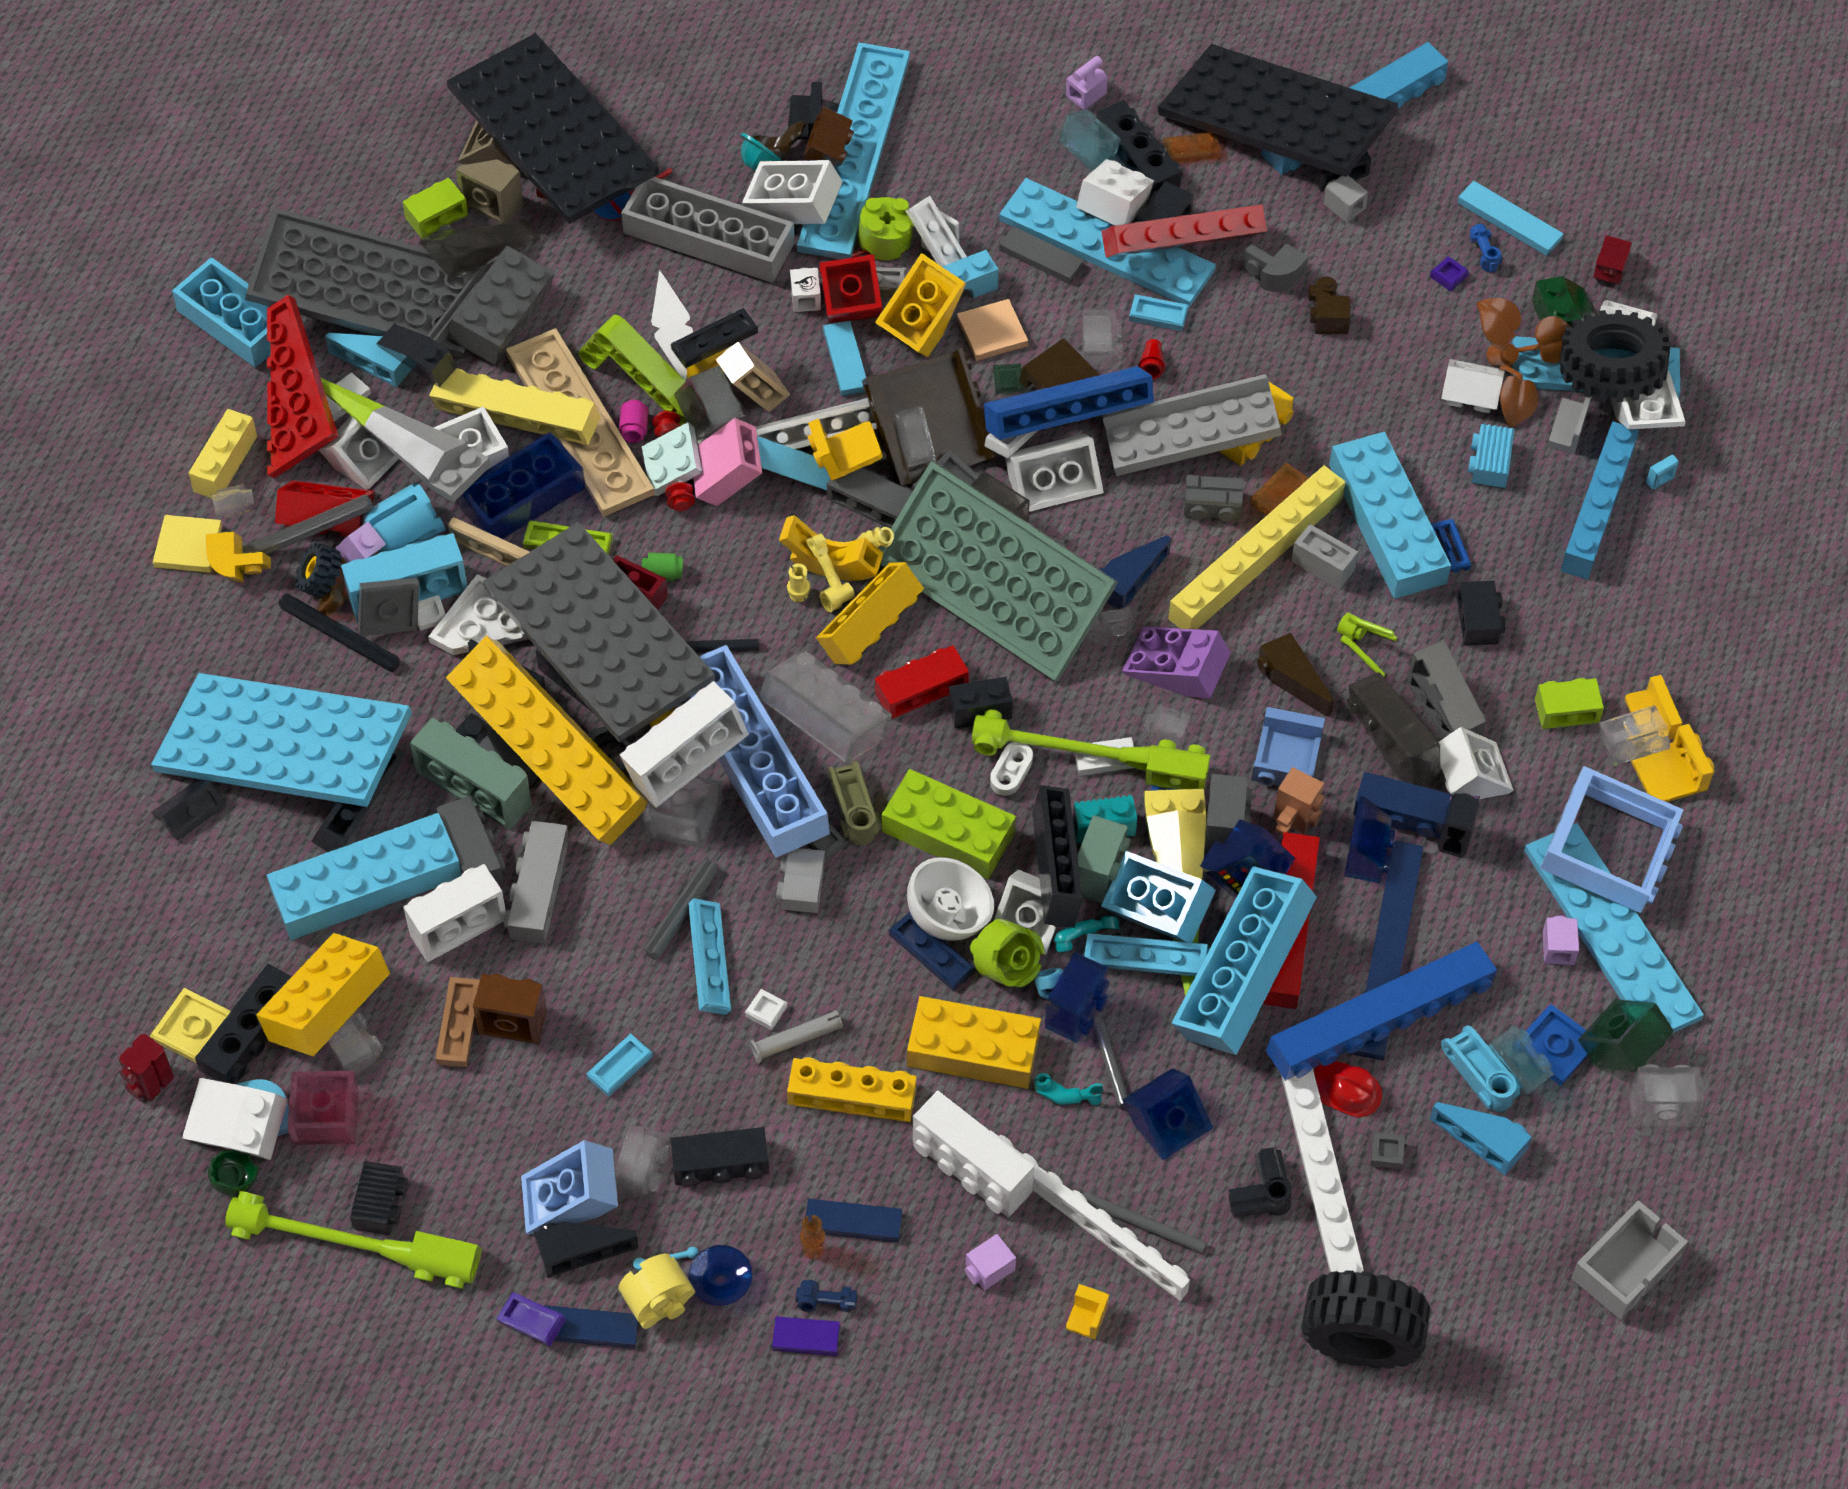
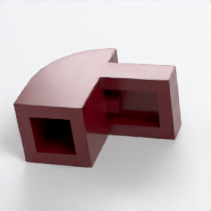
[1593,235,1632,285]

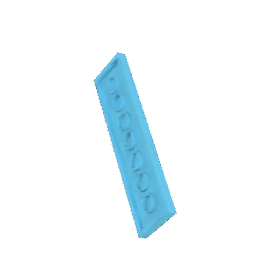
[999,178,1216,308]
[1524,823,1704,1044]

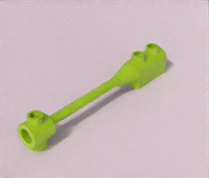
[972,710,1211,791]
[225,1191,483,1289]

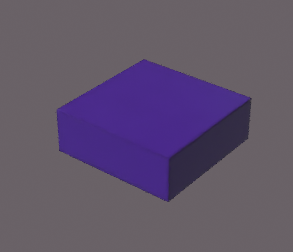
[1430,256,1469,291]

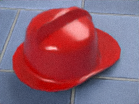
[1313,1061,1383,1118]

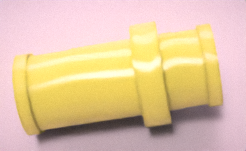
[787,564,810,602]

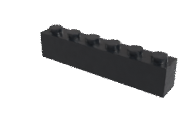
[1032,785,1083,928]

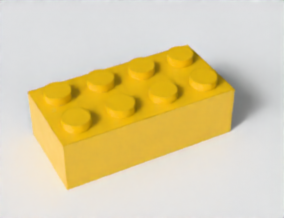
[256,933,390,1057]
[907,996,1041,1089]

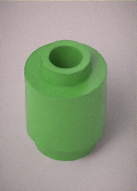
[642,552,683,582]

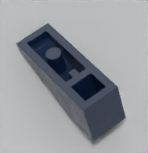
[1099,535,1171,611]

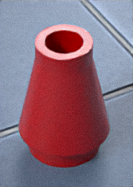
[1138,339,1166,380]

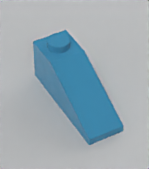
[1430,1102,1532,1175]

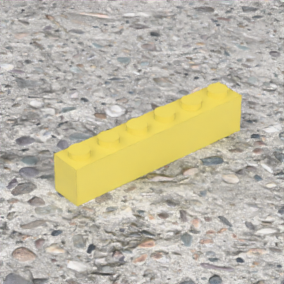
[429,368,600,445]

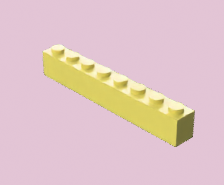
[1168,465,1346,629]

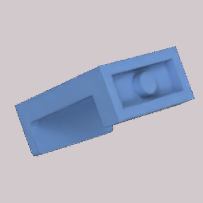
[1251,707,1325,786]

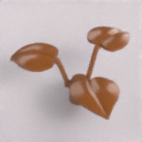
[1476,298,1571,427]

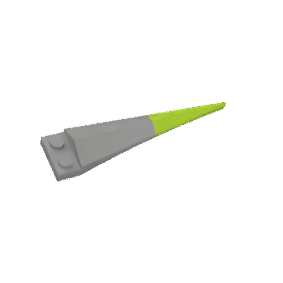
[321,378,491,502]

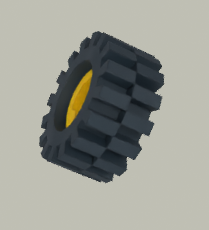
[295,542,342,599]

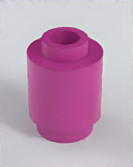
[619,400,649,443]

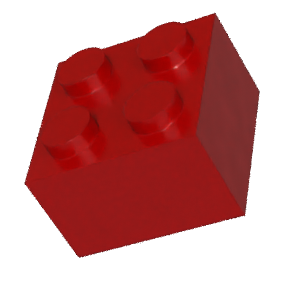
[820,254,883,324]

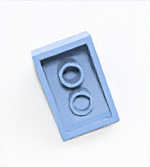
[521,1140,618,1234]

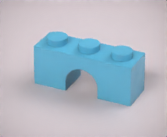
[942,250,999,298]

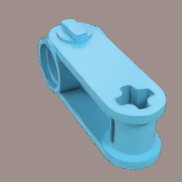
[1441,1025,1521,1112]

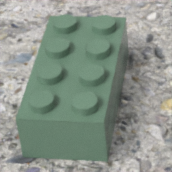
[410,717,532,830]

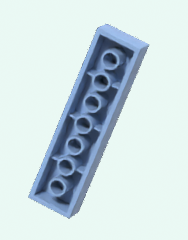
[684,645,830,858]

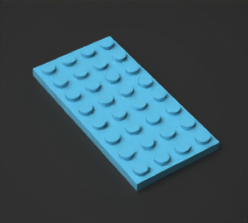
[151,673,412,807]

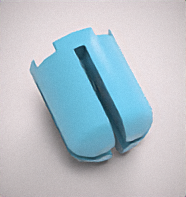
[363,481,446,553]

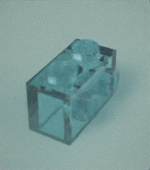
[1059,109,1121,171]
[1488,1025,1554,1096]

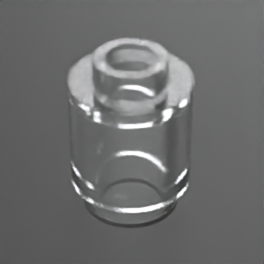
[211,484,255,518]

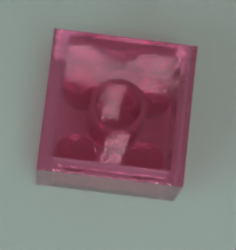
[288,1071,359,1145]

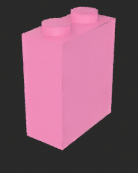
[693,418,762,506]

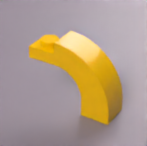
[779,515,884,581]

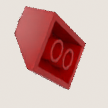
[275,480,375,537]

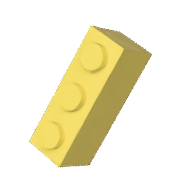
[188,409,257,501]

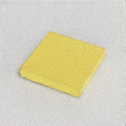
[153,515,222,573]
[150,988,230,1063]

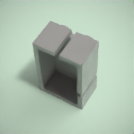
[1571,1200,1688,1320]

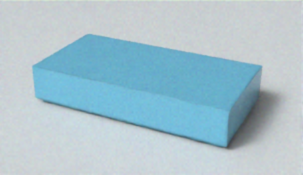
[1129,294,1189,332]
[586,1033,653,1097]

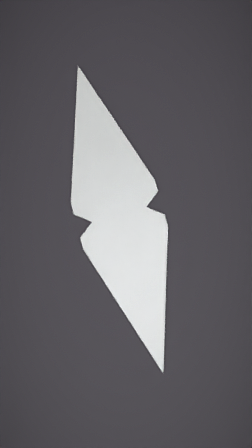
[651,270,693,381]

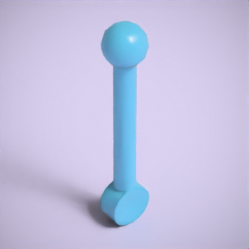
[633,1247,699,1271]

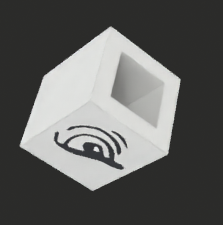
[790,268,821,312]

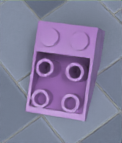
[1122,626,1231,698]

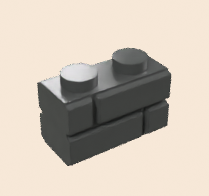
[1184,475,1243,522]

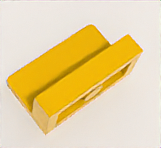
[1625,675,1682,745]

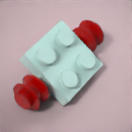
[642,410,703,512]

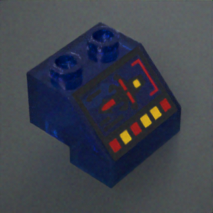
[1200,819,1295,898]

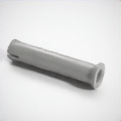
[749,1010,843,1064]

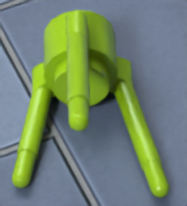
[1337,612,1397,678]

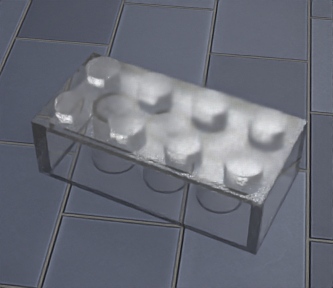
[759,649,892,764]

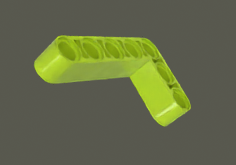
[579,314,711,429]

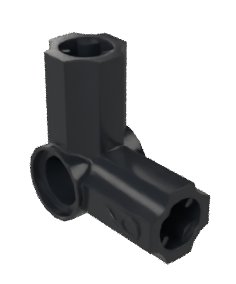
[1228,1147,1292,1218]

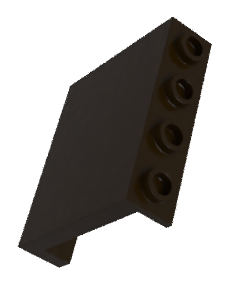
[862,348,996,486]

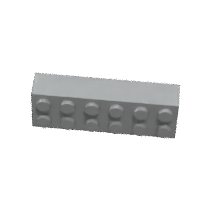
[622,177,795,283]

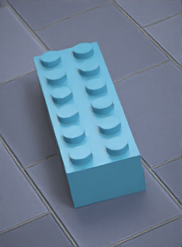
[1329,432,1451,599]
[267,813,462,940]
[1171,866,1317,1055]

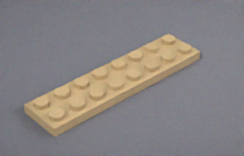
[506,328,655,517]

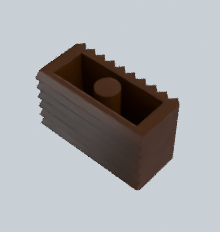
[803,106,854,168]

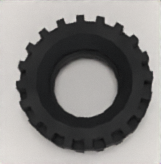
[1560,310,1671,402]

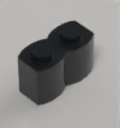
[1438,793,1480,858]

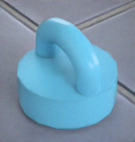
[1034,968,1066,1000]

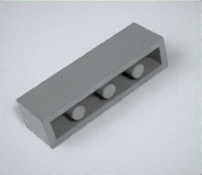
[504,821,569,944]

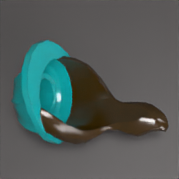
[740,121,807,172]

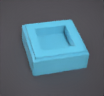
[1646,454,1679,489]

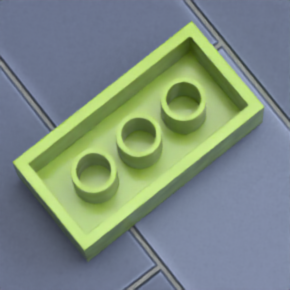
[882,769,1016,880]

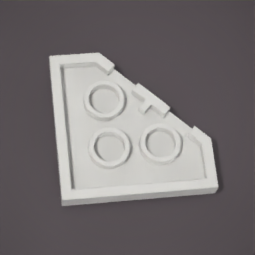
[428,574,529,655]

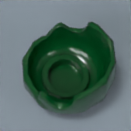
[208,1150,258,1197]

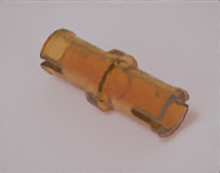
[800,1215,825,1259]

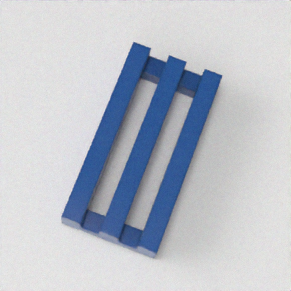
[1431,519,1471,573]

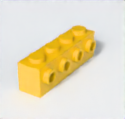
[816,562,924,665]
[787,1057,917,1122]

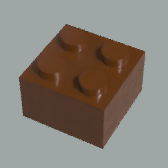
[473,973,547,1044]

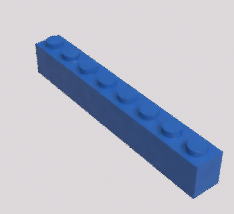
[1266,941,1497,1081]

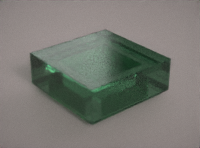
[993,363,1023,393]

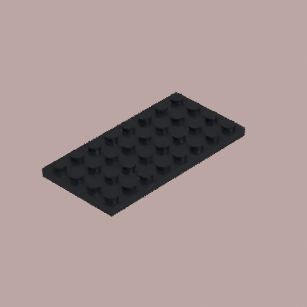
[447,33,659,224]
[1158,44,1398,177]

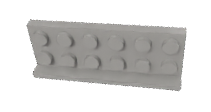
[1102,374,1282,476]

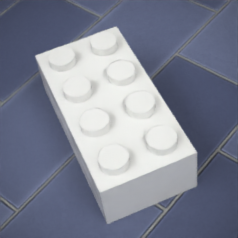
[620,681,749,808]
[913,1090,1034,1218]

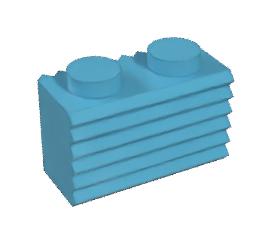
[1468,423,1515,488]

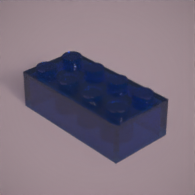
[458,432,586,539]

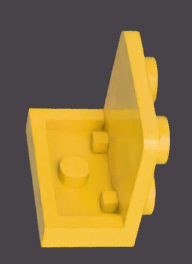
[807,418,883,481]
[1631,724,1715,802]

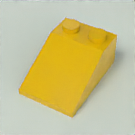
[875,253,966,358]

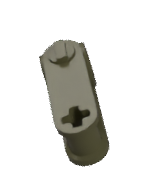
[828,760,882,845]

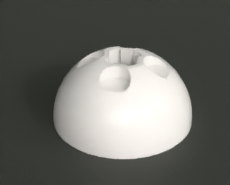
[907,858,994,941]

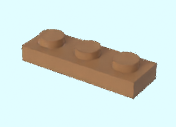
[435,977,480,1067]

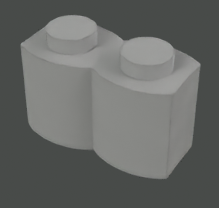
[776,848,825,913]

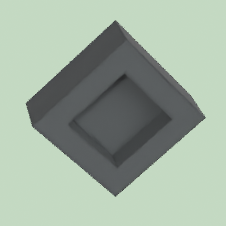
[1370,1132,1405,1169]

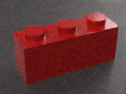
[875,645,969,720]

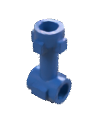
[1470,224,1502,273]

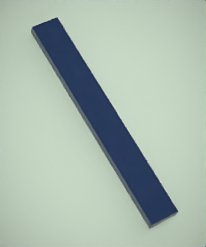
[1353,841,1423,1061]

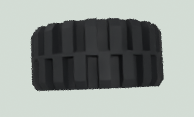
[1301,1270,1431,1369]

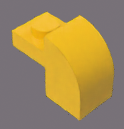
[206,532,271,582]

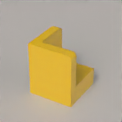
[1066,1284,1109,1340]

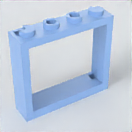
[1540,766,1683,913]

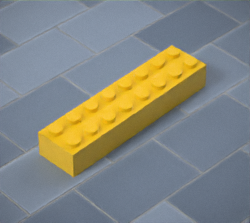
[446,635,651,845]

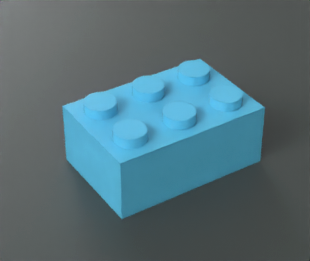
[1101,851,1216,943]

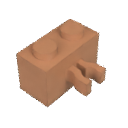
[1273,767,1325,835]

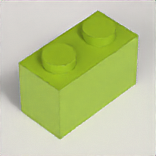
[402,177,468,239]
[1535,678,1604,729]

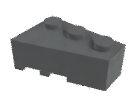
[1407,639,1486,738]

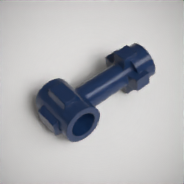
[796,1280,857,1312]

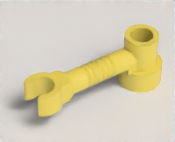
[806,534,855,613]

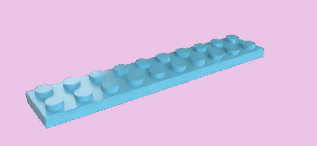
[797,42,910,260]

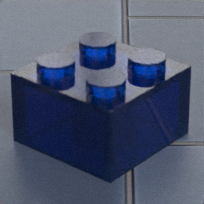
[1045,952,1110,1044]

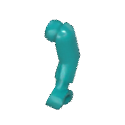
[1054,915,1120,952]
[1034,1073,1104,1106]

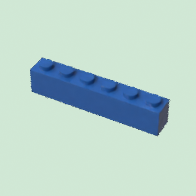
[984,366,1154,440]

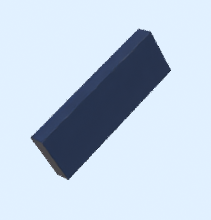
[889,912,975,992]
[804,1198,902,1242]
[544,1305,639,1349]

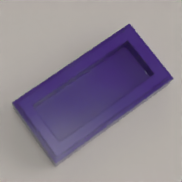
[496,1292,567,1347]
[772,1316,840,1356]

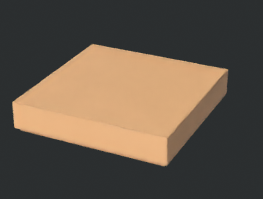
[957,299,1028,361]

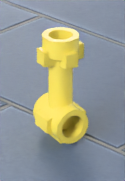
[856,527,894,548]

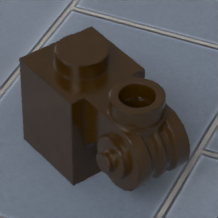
[1308,277,1351,334]

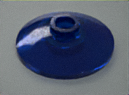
[688,1245,753,1306]

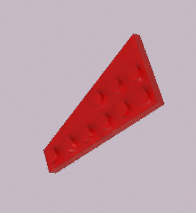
[267,295,339,478]

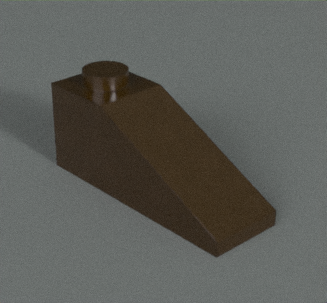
[1257,633,1334,716]

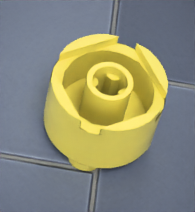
[618,1253,695,1329]

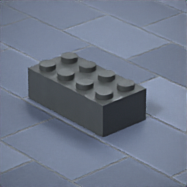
[447,246,554,365]

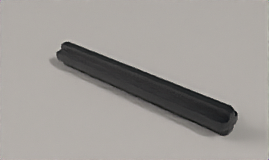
[278,593,401,672]

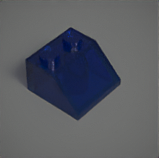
[1344,796,1396,883]
[1122,1068,1213,1160]

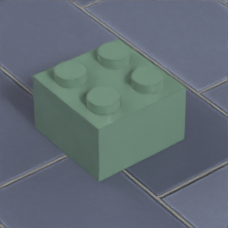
[1077,815,1131,903]

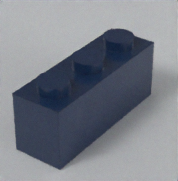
[1353,771,1451,838]

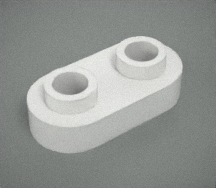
[990,742,1033,796]

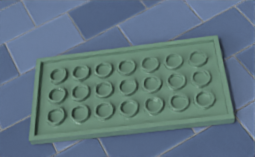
[879,461,1118,681]

